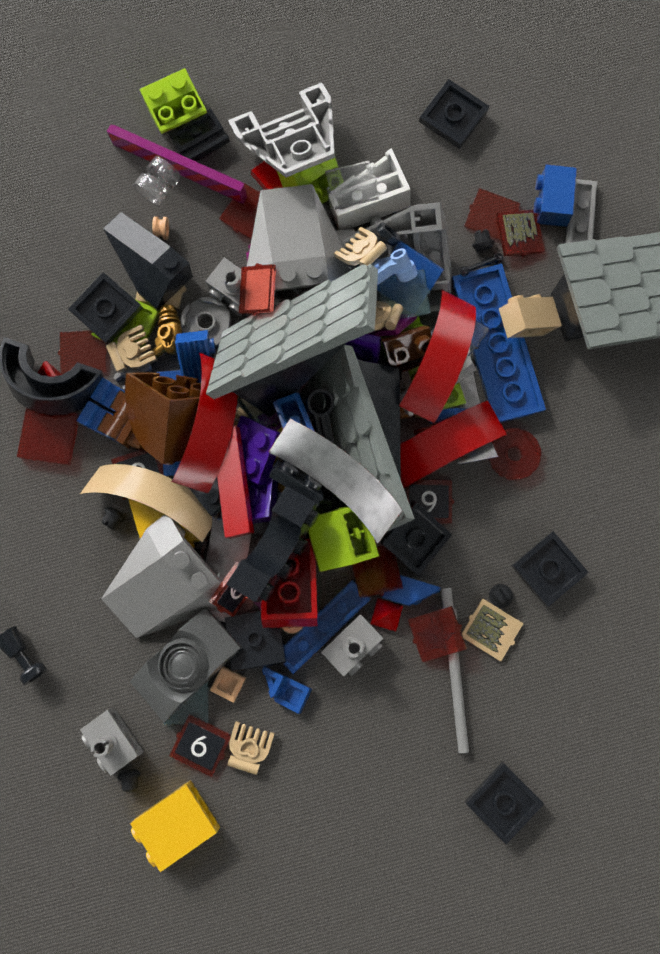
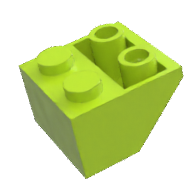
[139,68,207,134]
[276,158,344,204]
[308,506,379,572]

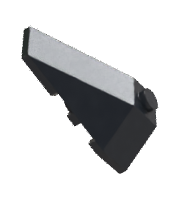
[103,212,193,311]

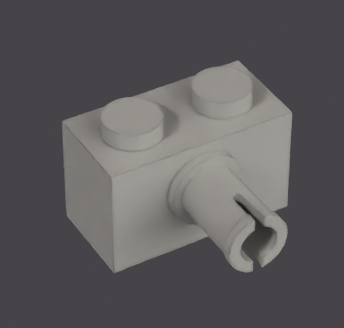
[205,257,256,317]
[321,614,383,677]
[80,707,144,776]

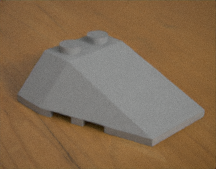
[228,83,335,177]
[246,184,351,296]
[340,202,452,312]
[101,514,228,638]

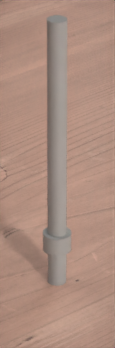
[440,588,469,753]

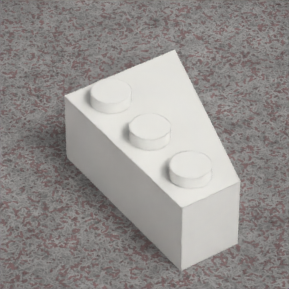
[328,148,410,230]

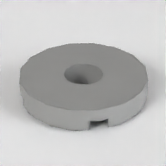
[180,297,232,346]

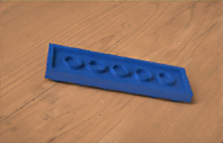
[452,264,546,423]

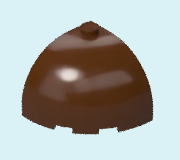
[125,372,238,465]

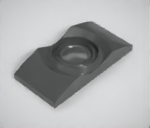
[130,608,242,723]

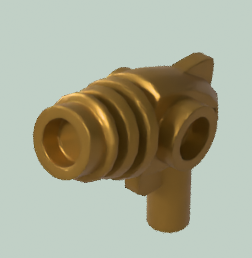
[147,304,182,359]

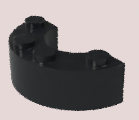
[0,337,104,415]
[226,486,319,603]

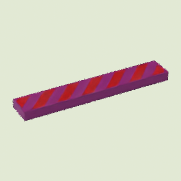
[107,124,247,204]

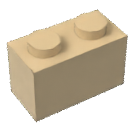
[499,294,562,338]

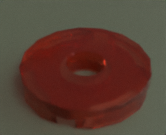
[488,428,541,480]

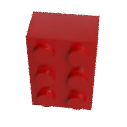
[261,539,318,628]

